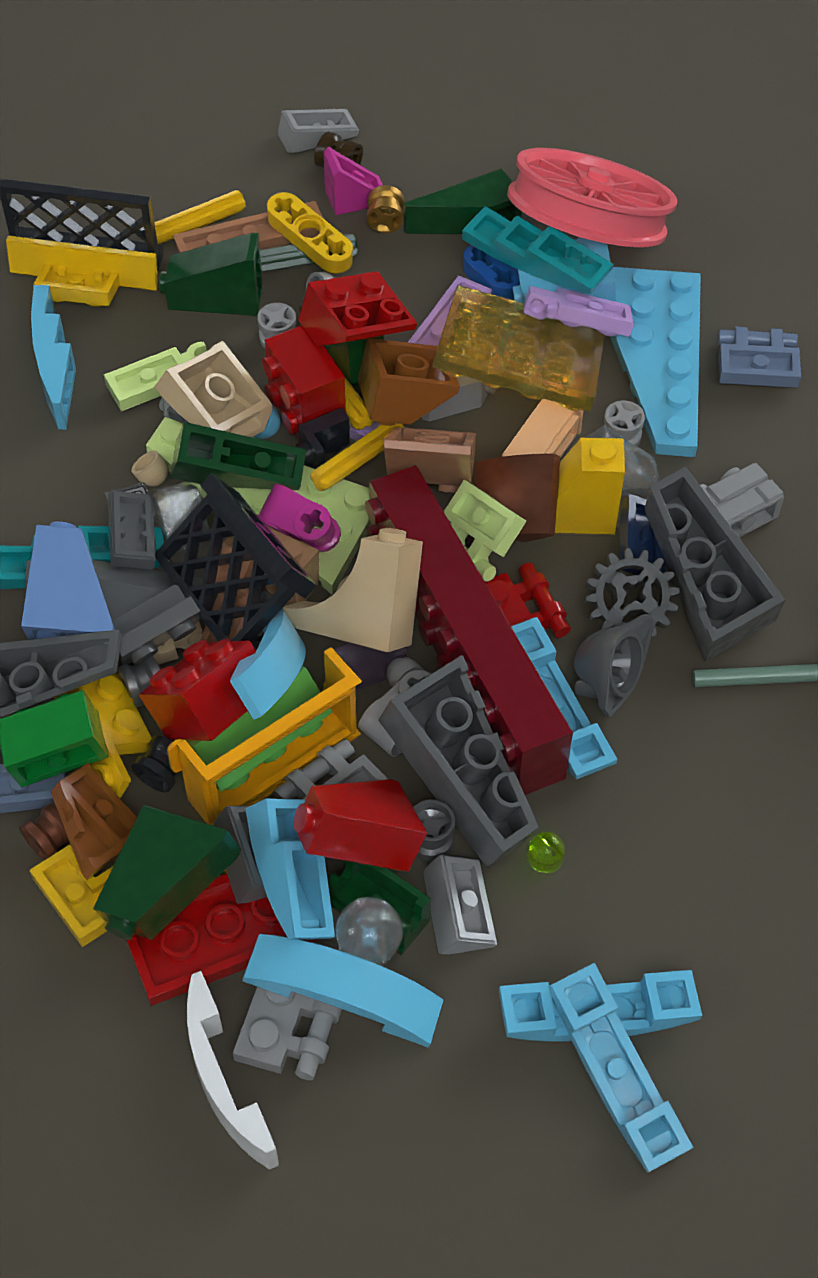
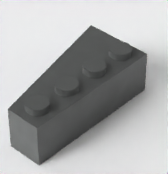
[644,466,785,662]
[378,655,539,869]

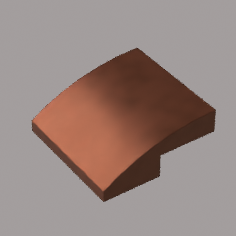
[470,454,560,543]

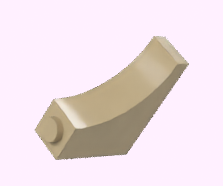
[283,528,423,652]

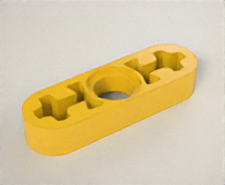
[267,192,353,274]

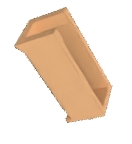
[502,390,584,458]

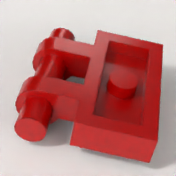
[485,562,571,638]

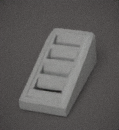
[278,109,359,153]

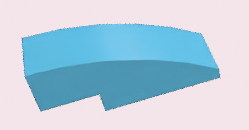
[246,799,335,940]

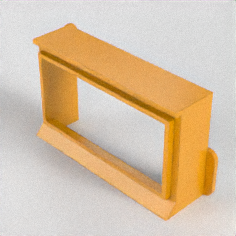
[167,647,362,825]

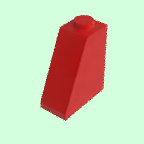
[294,779,427,872]

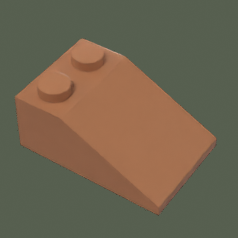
[384,427,476,493]

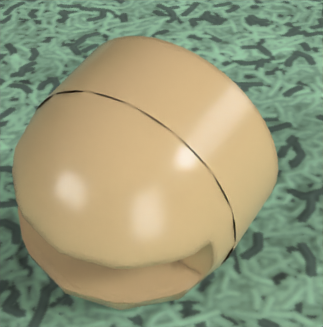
[131,451,168,486]

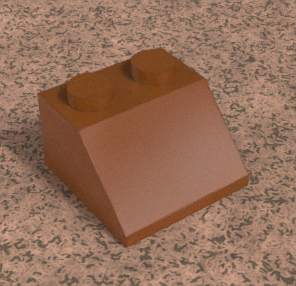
[357,338,460,426]

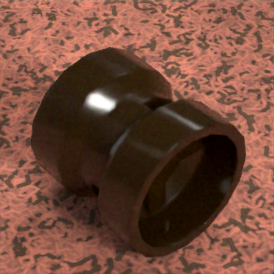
[314,131,363,168]

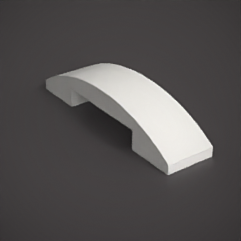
[187,971,279,1170]

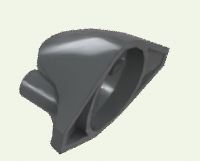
[574,614,655,717]

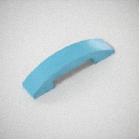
[230,608,306,719]
[511,617,618,780]
[242,934,443,1047]
[549,963,693,1172]
[499,970,702,1041]

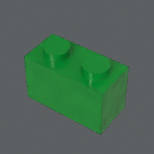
[0,690,108,788]

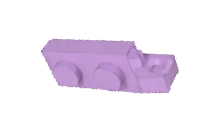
[523,286,634,337]

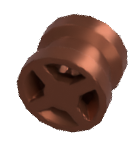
[19,803,71,860]

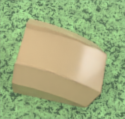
[154,341,273,437]

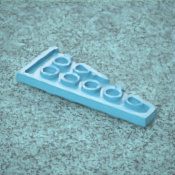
[610,267,701,457]

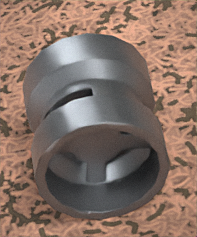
[413,799,455,862]

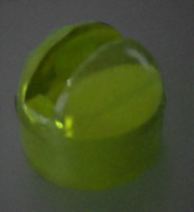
[527,831,565,873]

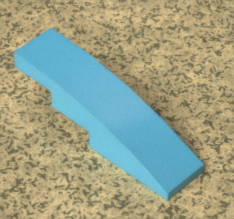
[31,285,76,430]

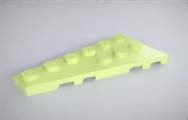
[146,417,370,595]

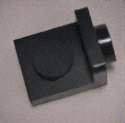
[296,407,350,469]

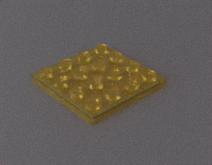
[432,285,605,412]

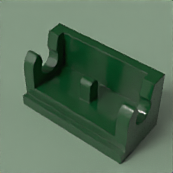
[328,860,431,956]

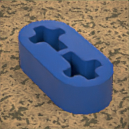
[463,245,520,302]

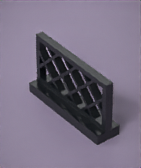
[0,178,164,274]
[155,473,317,642]

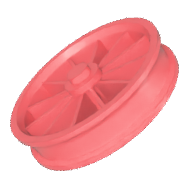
[507,148,678,247]

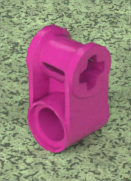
[258,484,341,552]

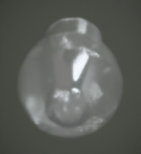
[335,897,403,967]

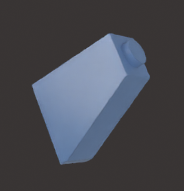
[21,522,115,640]

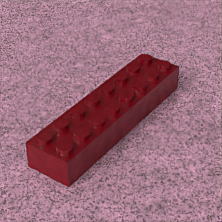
[365,465,573,795]

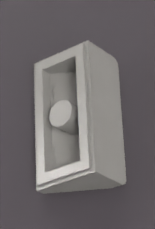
[423,854,497,954]

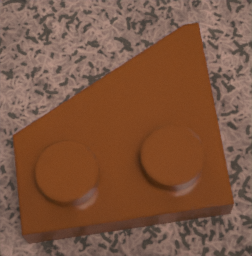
[51,763,137,880]

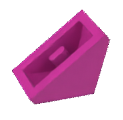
[324,147,383,215]

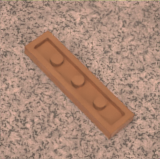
[173,201,324,253]

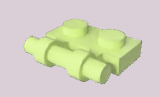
[444,480,527,581]

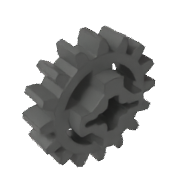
[584,548,680,639]

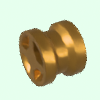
[367,185,404,233]

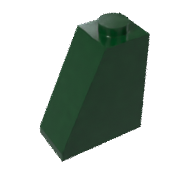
[160,233,263,316]
[93,805,241,940]

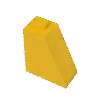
[555,437,625,535]

